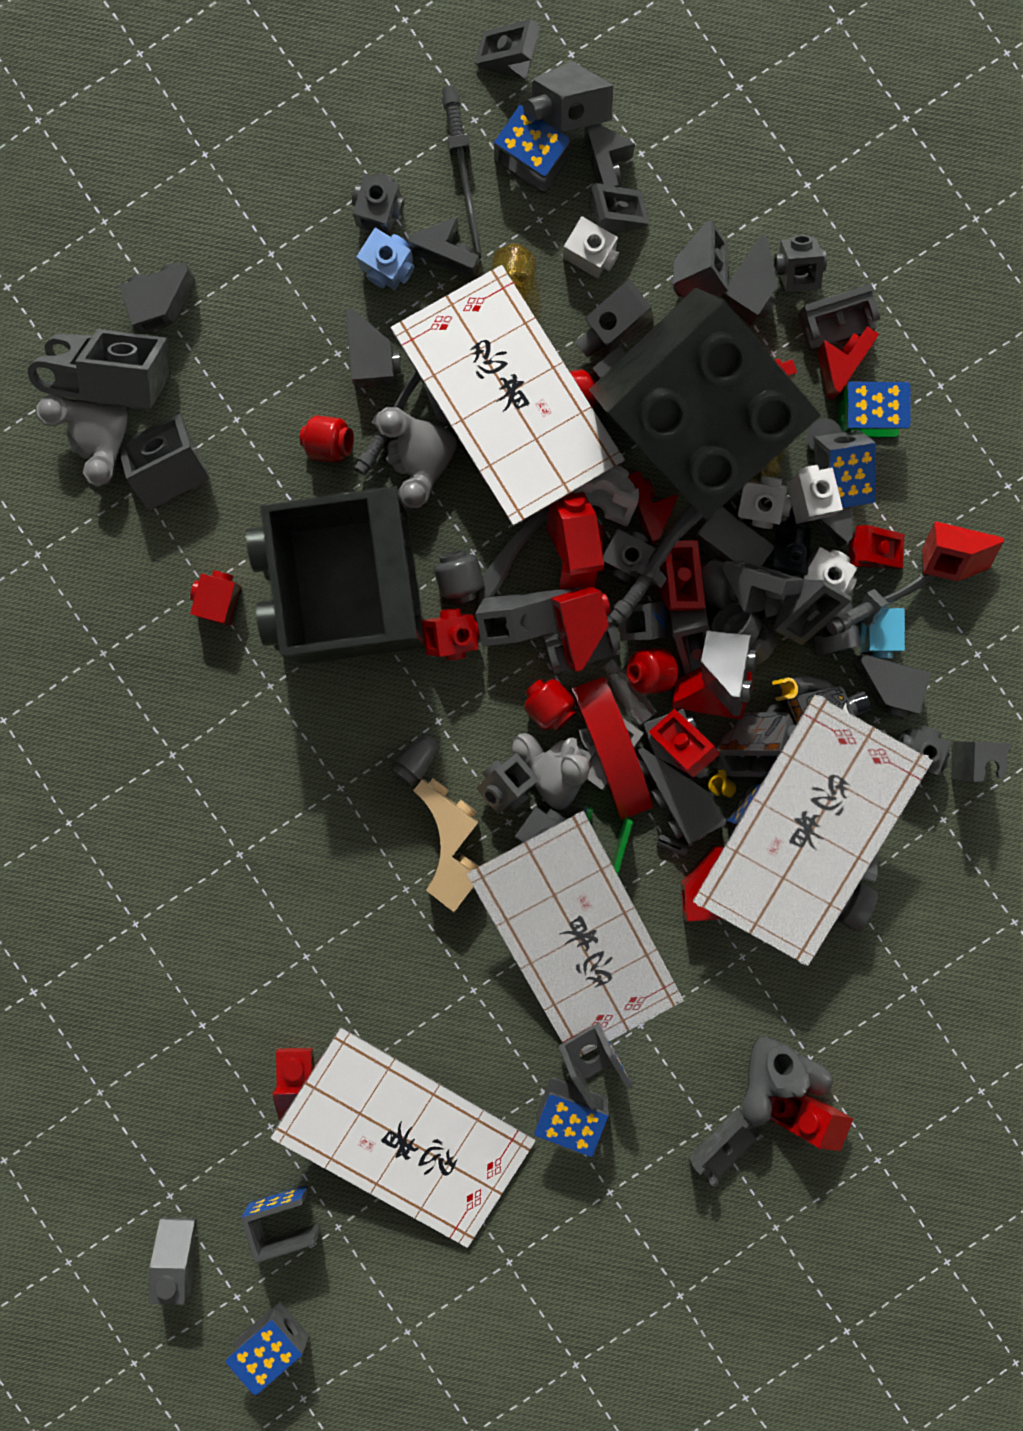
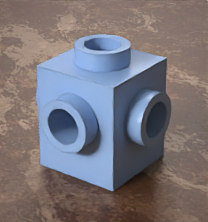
[356,228,414,290]

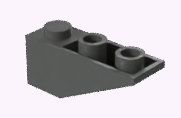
[476,587,585,646]
[635,748,726,844]

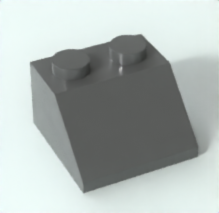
[119,413,210,511]

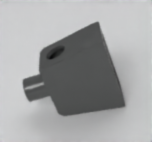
[523,61,613,131]
[574,279,654,358]

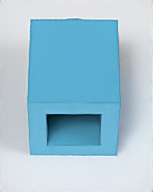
[861,608,905,659]

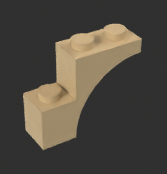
[413,778,479,912]

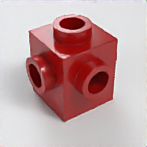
[421,608,480,660]

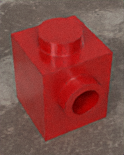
[190,570,242,626]

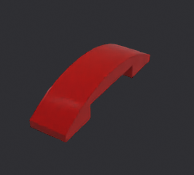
[571,676,653,820]

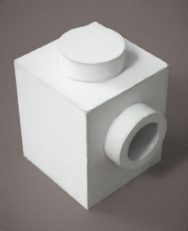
[563,216,619,278]
[786,465,843,524]

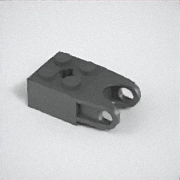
[28,329,170,410]

